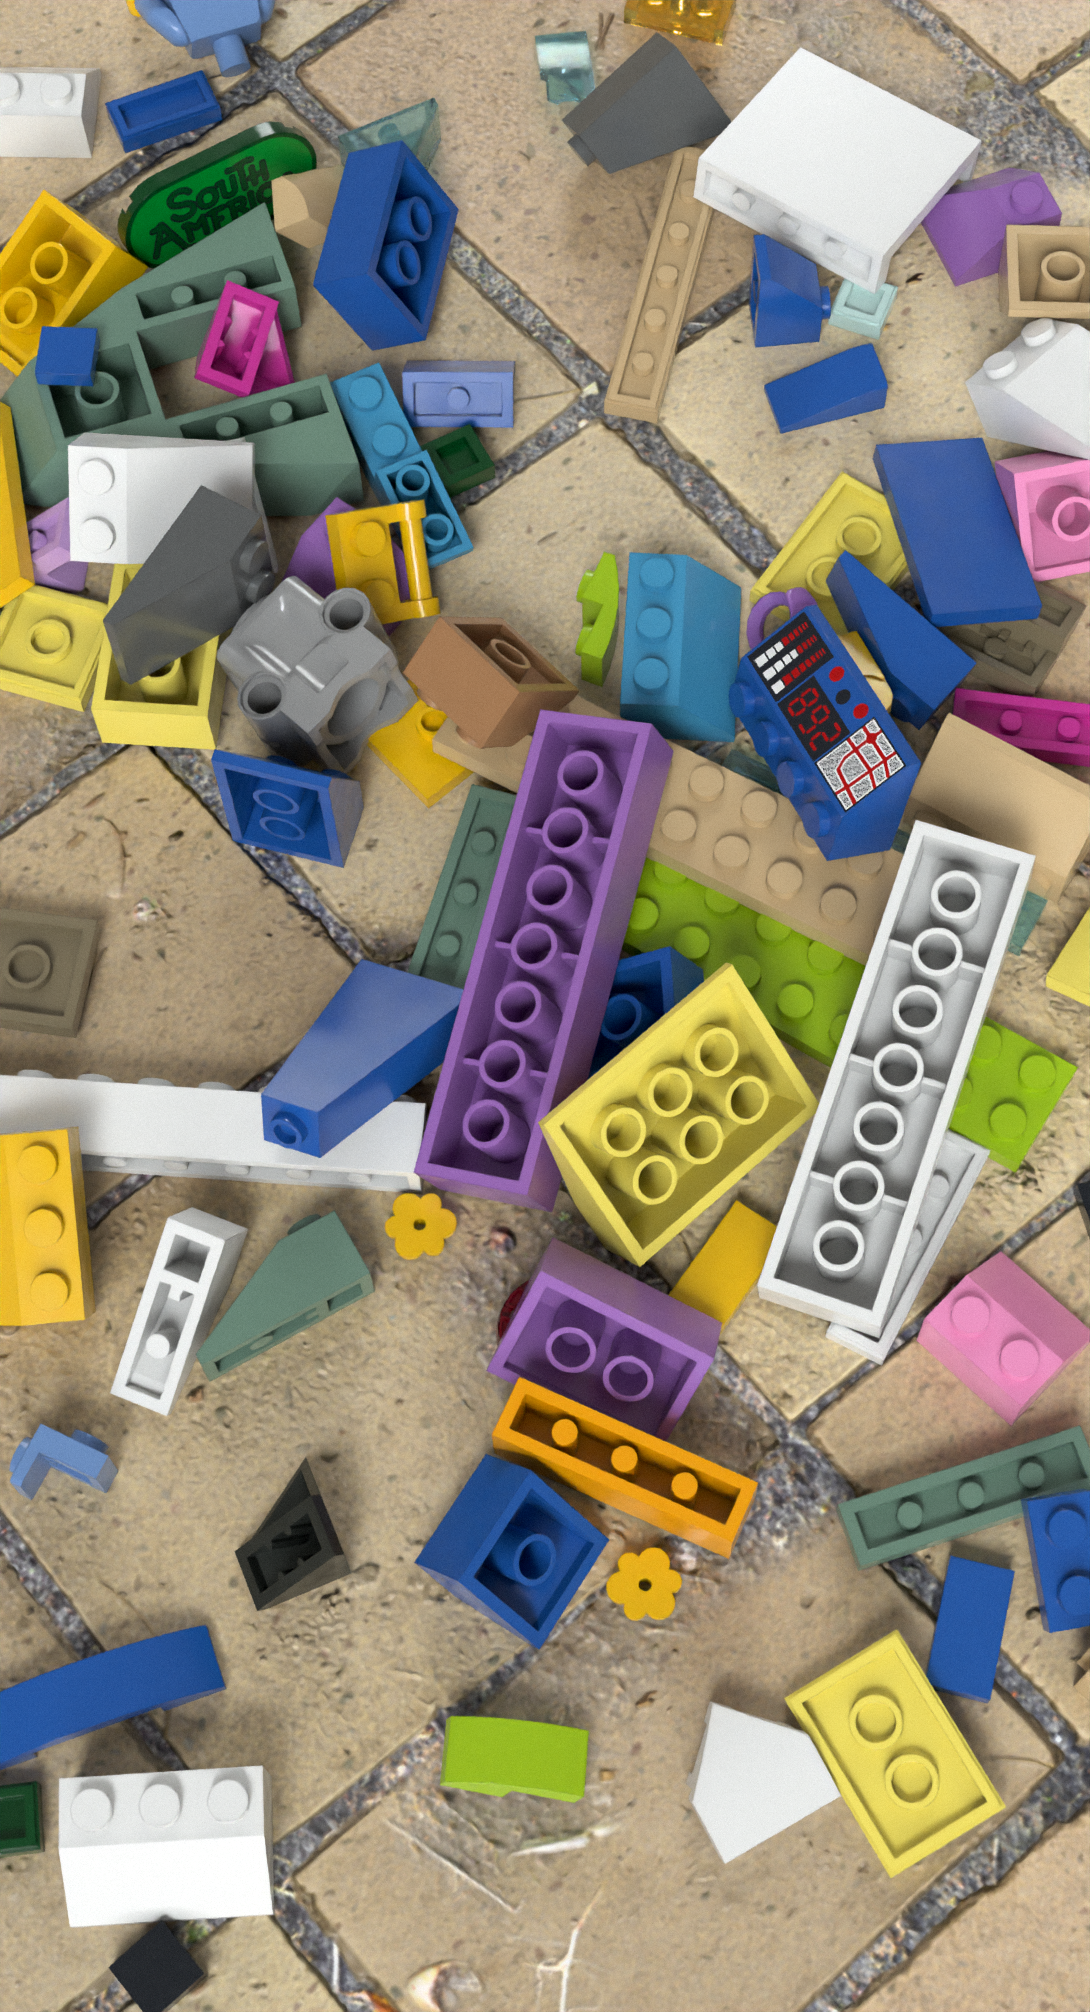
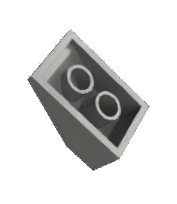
[103,485,275,685]

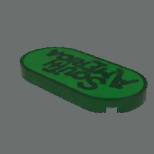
[117,121,317,268]

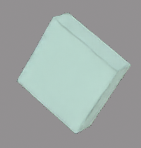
[828,278,898,340]

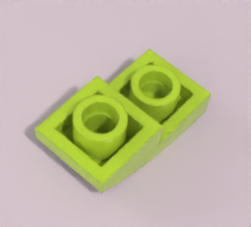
[575,552,619,687]
[440,1716,589,1803]

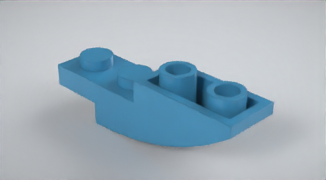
[330,363,474,570]

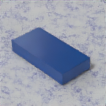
[105,70,222,153]
[925,1555,1015,1704]

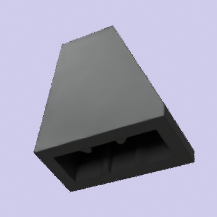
[562,32,731,174]

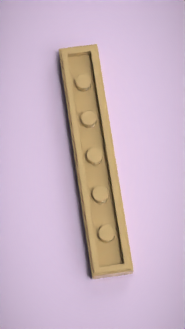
[604,146,715,423]

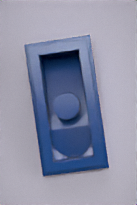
[764,343,888,434]

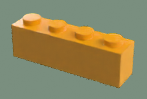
[492,1377,758,1559]

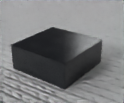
[108,1920,208,2012]

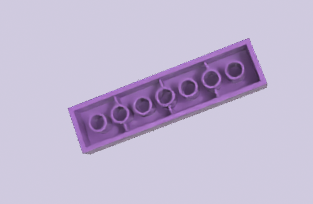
[413,709,674,1212]

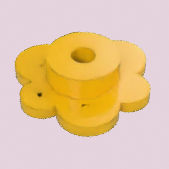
[385,1193,457,1260]
[606,1547,682,1621]

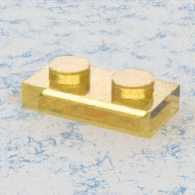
[624,0,736,45]

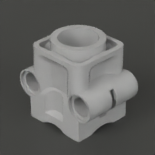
[217,576,418,774]

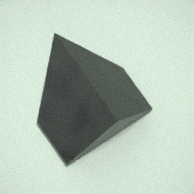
[234,1457,352,1611]

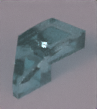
[535,31,595,105]

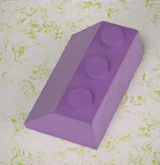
[486,1237,722,1441]

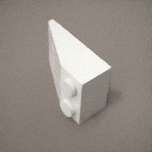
[965,318,1090,460]
[68,433,255,564]

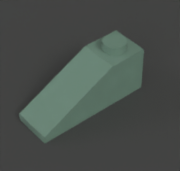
[196,1210,375,1382]

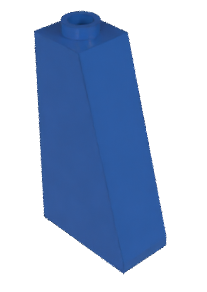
[261,959,464,1158]

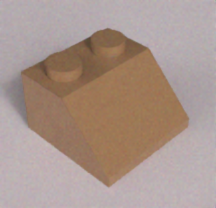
[403,616,580,749]

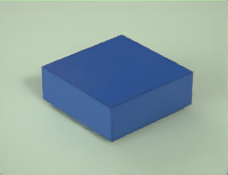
[35,326,100,387]

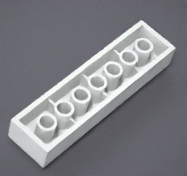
[757,820,1036,1338]

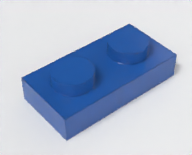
[1021,1488,1090,1633]

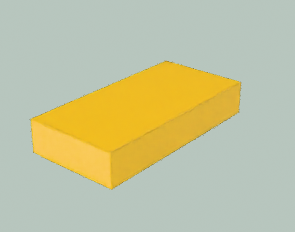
[668,1200,777,1335]

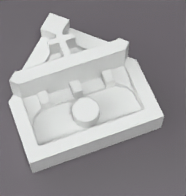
[686,1701,841,1864]

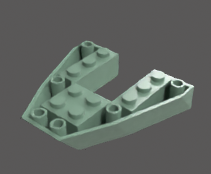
[0,202,364,516]

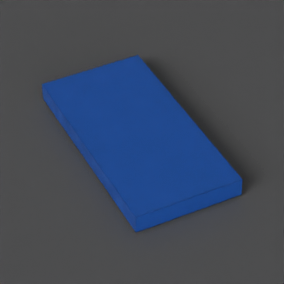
[872,438,1042,627]

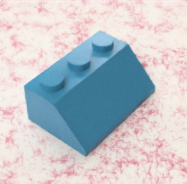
[620,552,741,742]

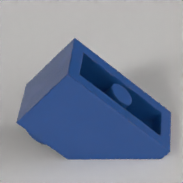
[748,234,831,348]

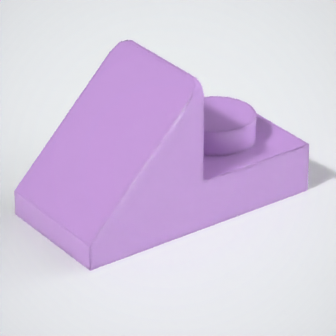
[27,498,88,593]

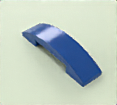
[0,1625,226,1770]

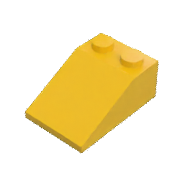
[0,190,148,377]

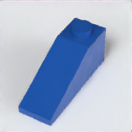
[826,550,977,730]

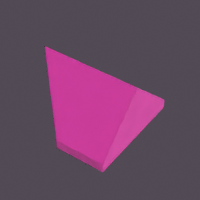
[194,280,295,397]

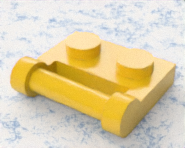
[325,500,441,624]

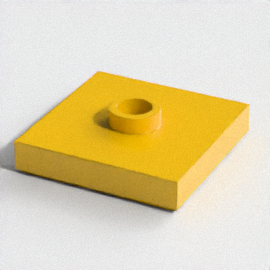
[367,679,474,809]

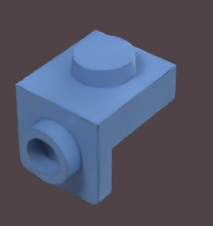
[9,1424,118,1500]

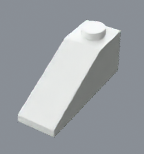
[110,1207,248,1416]

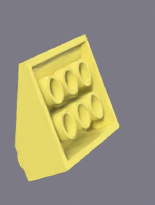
[538,963,819,1267]

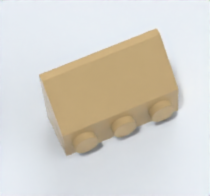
[998,225,1090,319]
[903,713,1090,904]

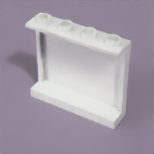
[693,47,982,294]

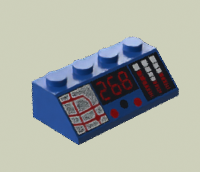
[728,605,921,861]

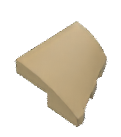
[271,164,345,248]

